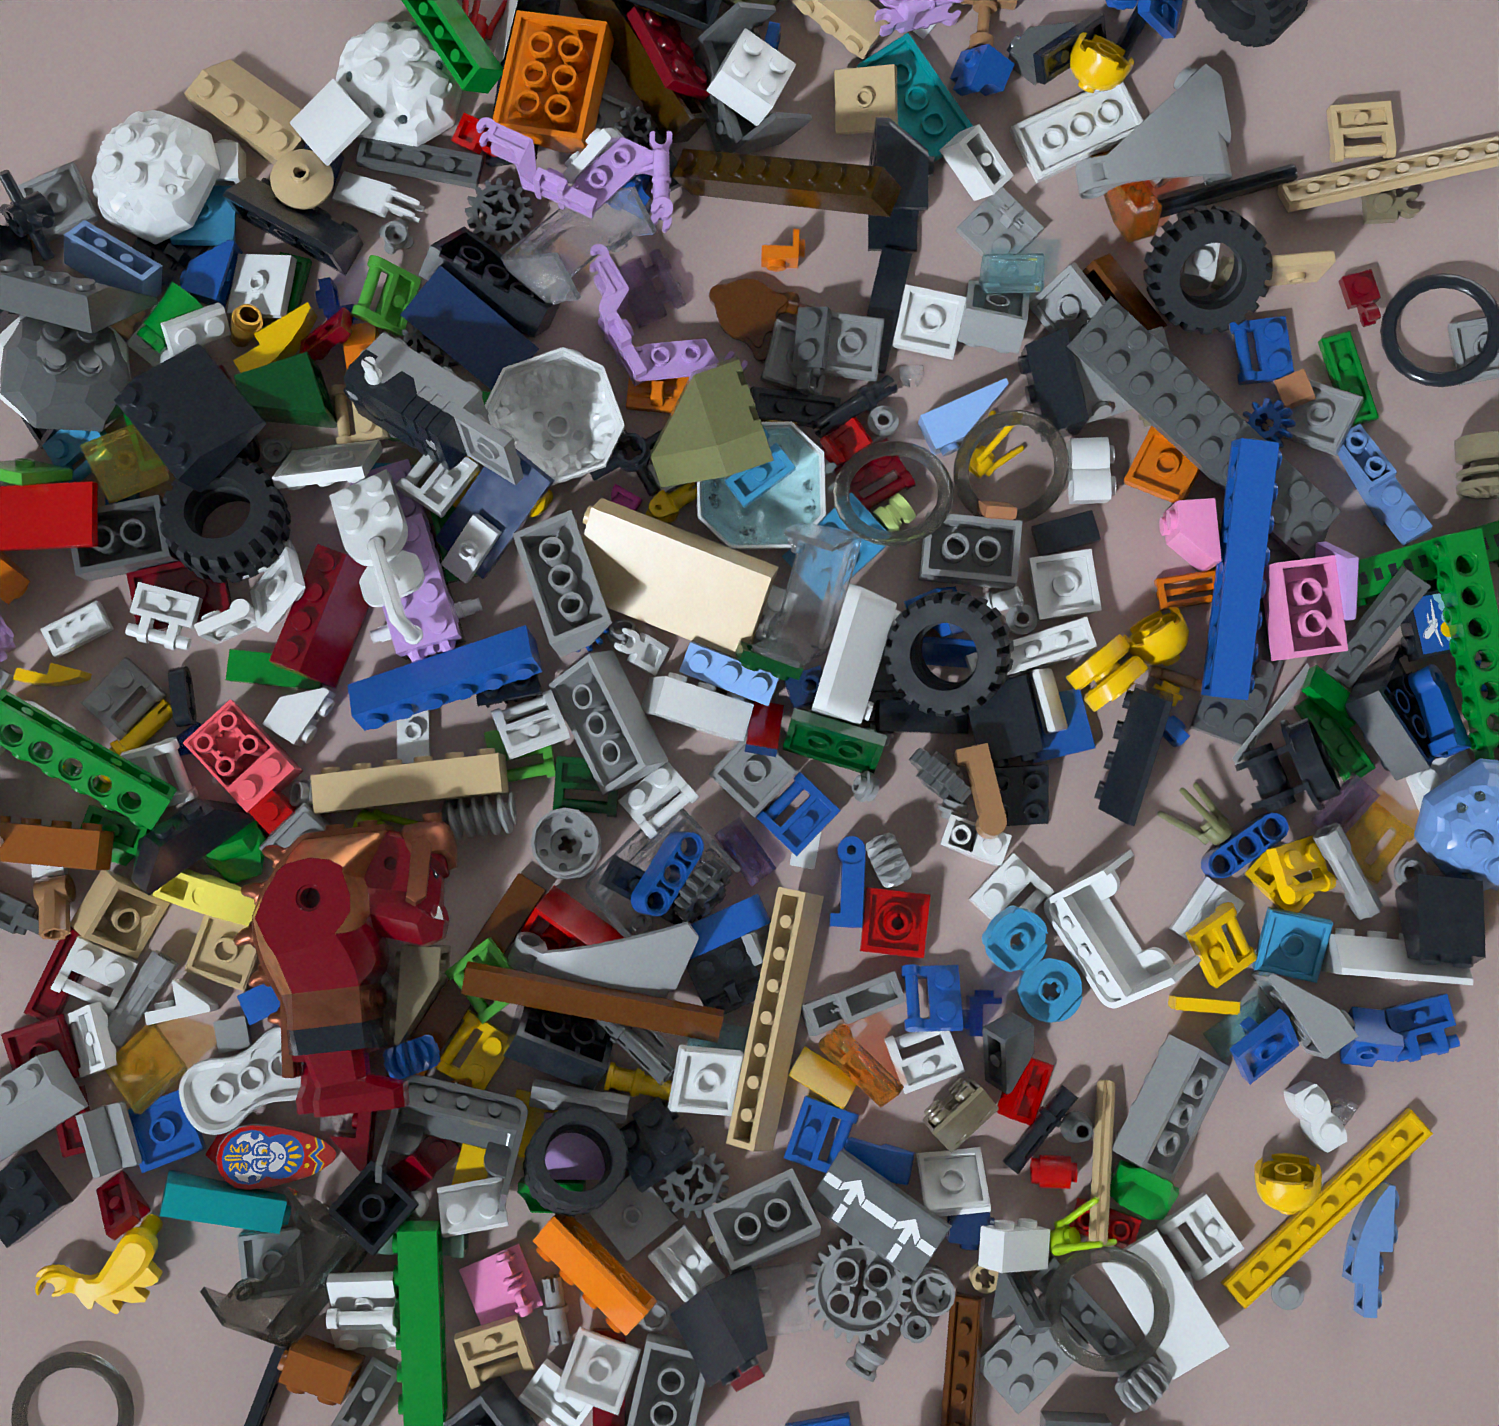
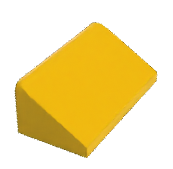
[788,1046,859,1109]

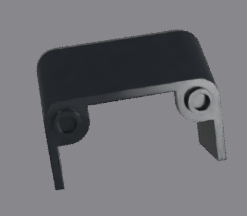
[868,117,934,252]

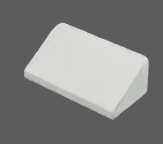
[1029,668,1068,735]

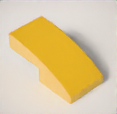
[13,663,92,687]
[1245,851,1315,913]

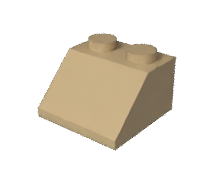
[70,870,170,959]

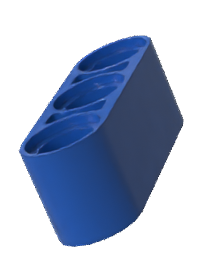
[1201,813,1289,878]
[631,831,704,916]
[689,893,771,960]

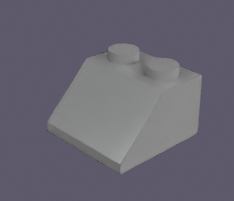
[958,280,1030,354]

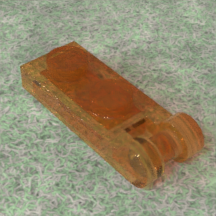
[819,1024,904,1107]

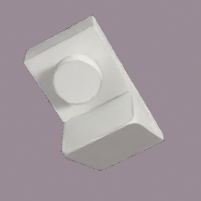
[144,979,219,1025]

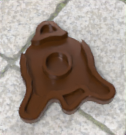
[709,278,800,362]

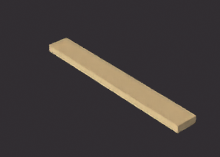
[1277,136,1499,213]

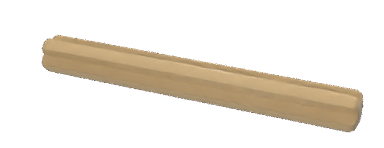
[1088,1080,1116,1245]

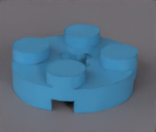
[981,905,1048,972]
[1017,958,1082,1023]

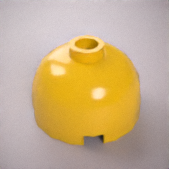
[1070,32,1134,93]
[1123,607,1189,666]
[1254,1153,1322,1215]

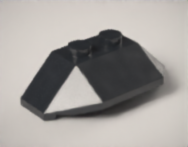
[131,799,255,895]

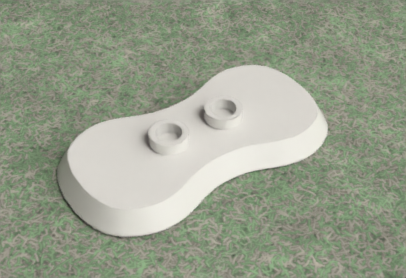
[179,1026,301,1135]

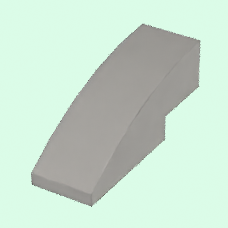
[801,971,906,1036]

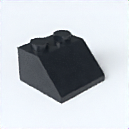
[327,1160,419,1256]

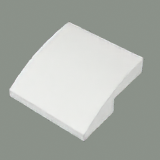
[289,79,372,166]

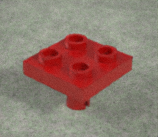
[860,887,931,958]

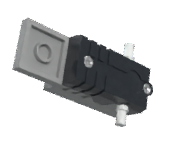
[343,332,524,485]

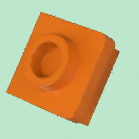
[761,229,805,272]

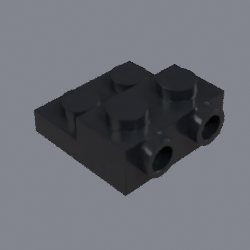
[619,1097,696,1193]

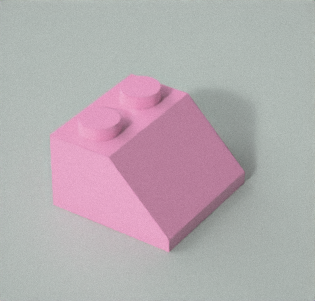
[1159,498,1222,572]

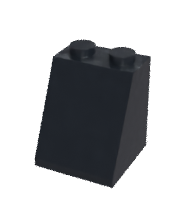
[1395,874,1486,968]
[670,1266,768,1387]

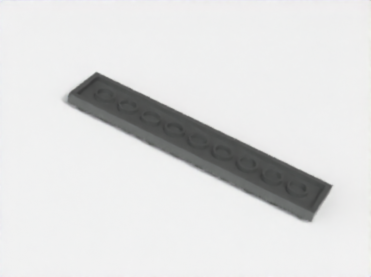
[1067,297,1341,559]

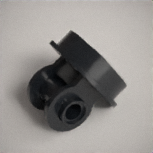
[1234,717,1342,813]

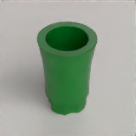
[136,282,204,354]

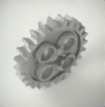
[805,1236,911,1344]

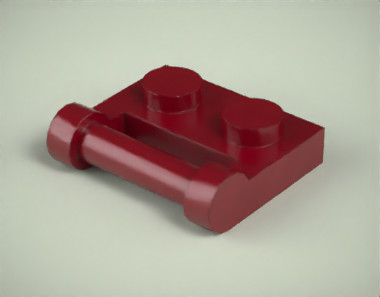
[833,438,916,512]

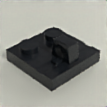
[132,237,210,288]
[686,936,760,1015]

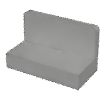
[75,1101,142,1178]

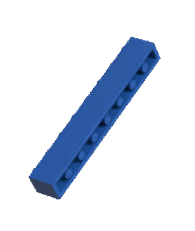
[1201,438,1282,700]

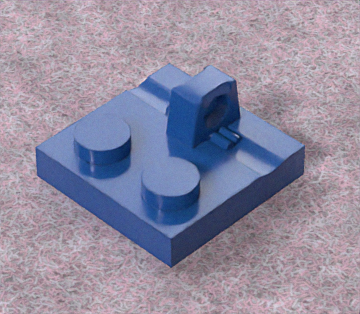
[1230,1009,1299,1085]

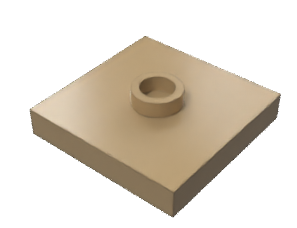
[834,64,898,135]
[1264,250,1336,287]
[184,914,259,991]

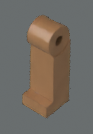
[953,743,1007,839]

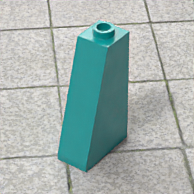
[160,1170,292,1234]

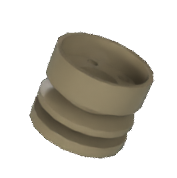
[1454,431,1499,500]

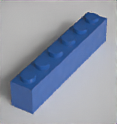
[348,625,543,731]

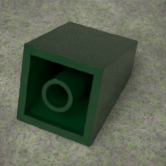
[233,352,337,428]

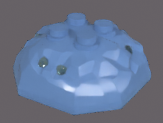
[1414,759,1499,891]

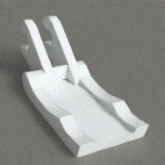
[332,171,425,223]

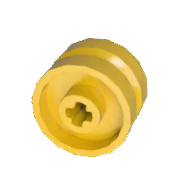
[1066,634,1149,712]

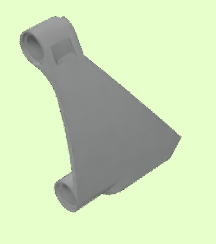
[1075,64,1232,199]
[507,921,699,999]

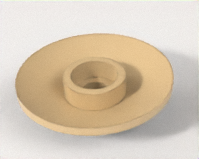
[270,149,334,210]

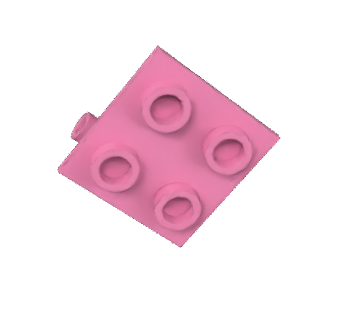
[459,1244,544,1325]

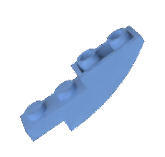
[1338,424,1433,547]
[1342,1181,1399,1318]

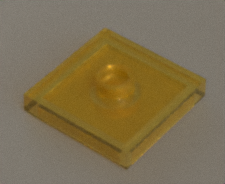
[80,424,169,504]
[105,1024,188,1115]

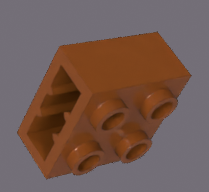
[277,1334,366,1406]

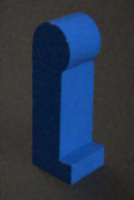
[1408,664,1472,758]
[829,836,866,928]

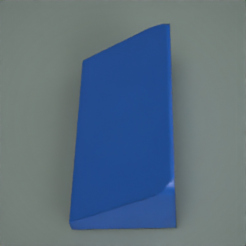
[922,636,977,668]

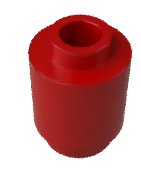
[1030,1154,1078,1189]

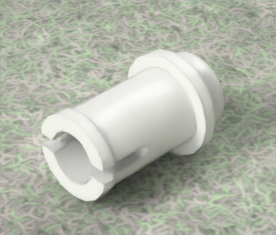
[983,586,1024,611]

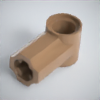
[33,874,76,941]

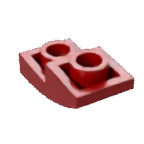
[1069,1198,1143,1249]

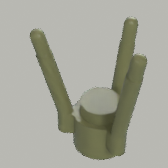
[1157,782,1234,847]

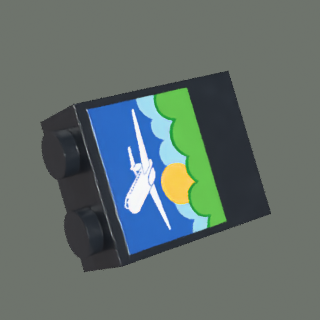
[1400,590,1475,662]

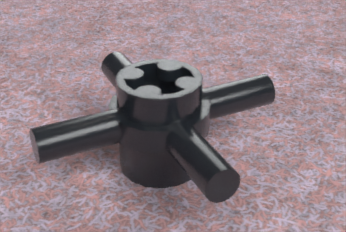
[0,170,55,261]
[590,428,662,496]

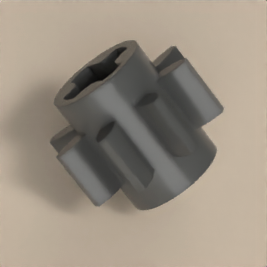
[614,106,655,145]

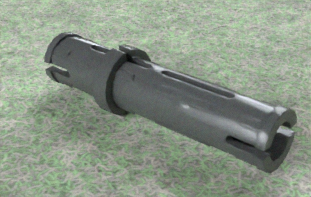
[593,1019,675,1085]

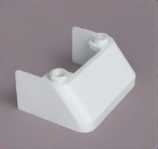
[811,584,901,727]
[1044,849,1201,1008]

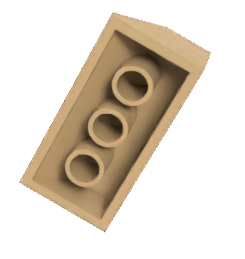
[184,59,306,165]

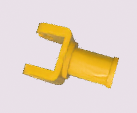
[645,482,697,524]

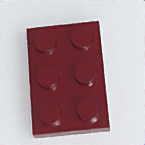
[627,6,710,101]
[126,561,232,631]

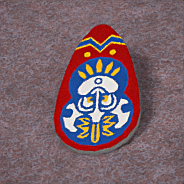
[216,1124,336,1190]

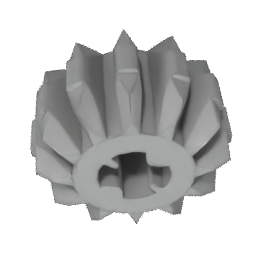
[865,832,912,888]
[1115,1354,1172,1413]

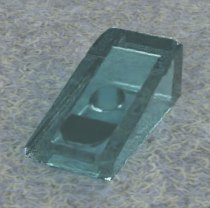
[1203,995,1271,1060]

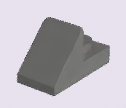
[992,1271,1053,1335]

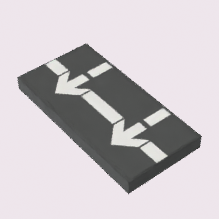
[809,1149,952,1282]

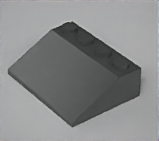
[0,259,158,334]

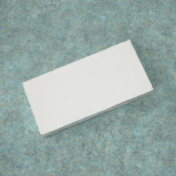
[1009,81,1144,184]
[1101,1229,1230,1380]

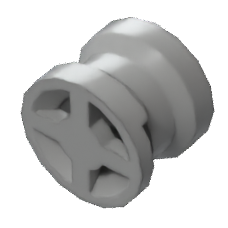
[845,1340,887,1382]

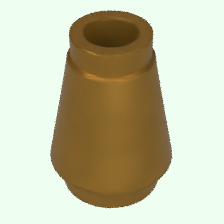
[230,304,263,347]

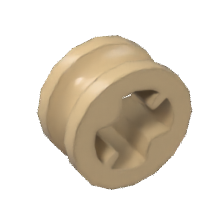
[969,1261,999,1294]

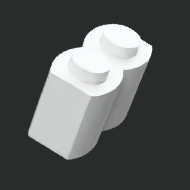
[1066,437,1116,504]
[1284,1080,1347,1153]

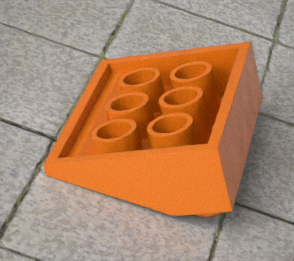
[493,10,614,154]

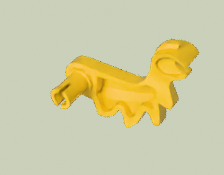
[35,1214,163,1314]

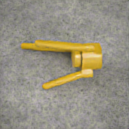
[962,410,1024,479]

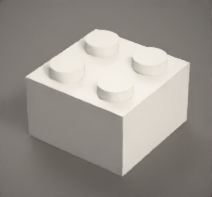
[706,28,796,126]

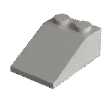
[1251,971,1358,1059]

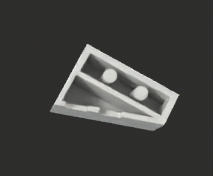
[641,672,754,741]

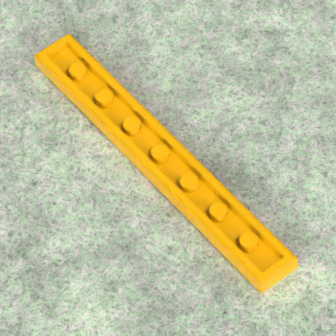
[1220,1108,1433,1309]

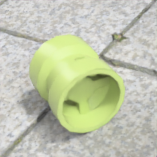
[872,493,916,536]

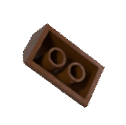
[1082,253,1167,331]

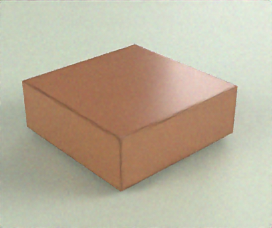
[1274,368,1316,409]
[977,500,1017,520]

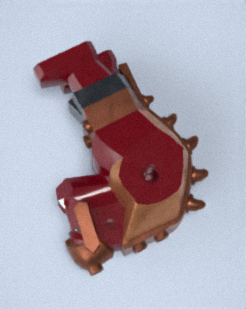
[234,812,458,1117]

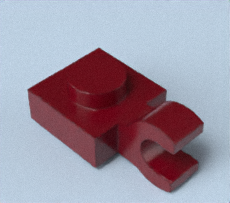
[1338,269,1381,327]

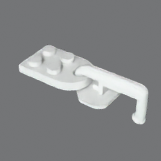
[329,469,425,645]

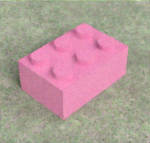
[1263,555,1348,661]

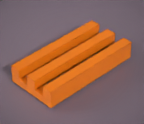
[1154,569,1216,611]

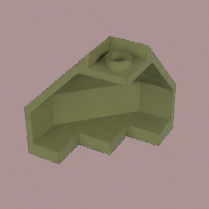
[650,356,774,488]

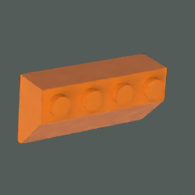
[533,1214,657,1335]

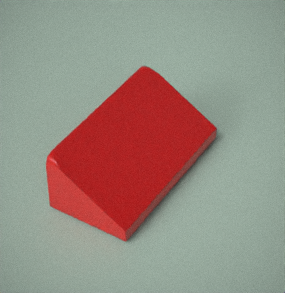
[996,1057,1054,1126]

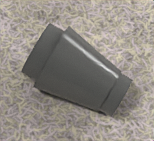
[1060,1111,1093,1143]

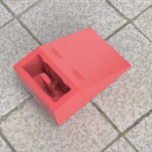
[183,699,303,813]

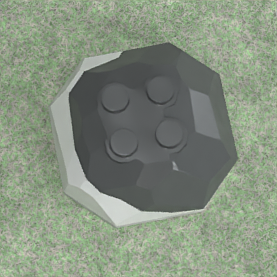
[0,315,131,431]

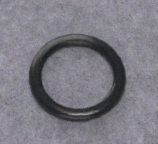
[1380,273,1499,387]

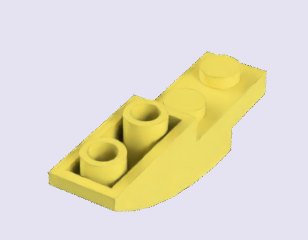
[133,869,256,926]

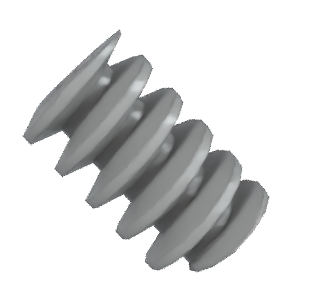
[448,792,517,840]

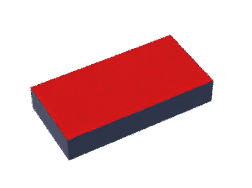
[744,701,784,757]

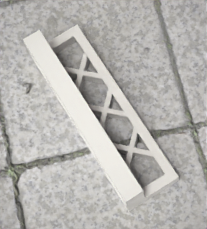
[965,617,1097,679]

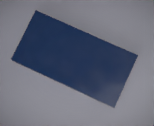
[400,265,539,390]
[434,448,555,579]

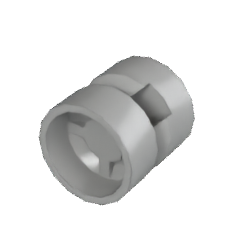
[909,1264,955,1317]

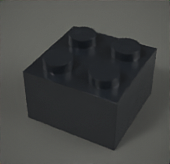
[0,1149,74,1248]

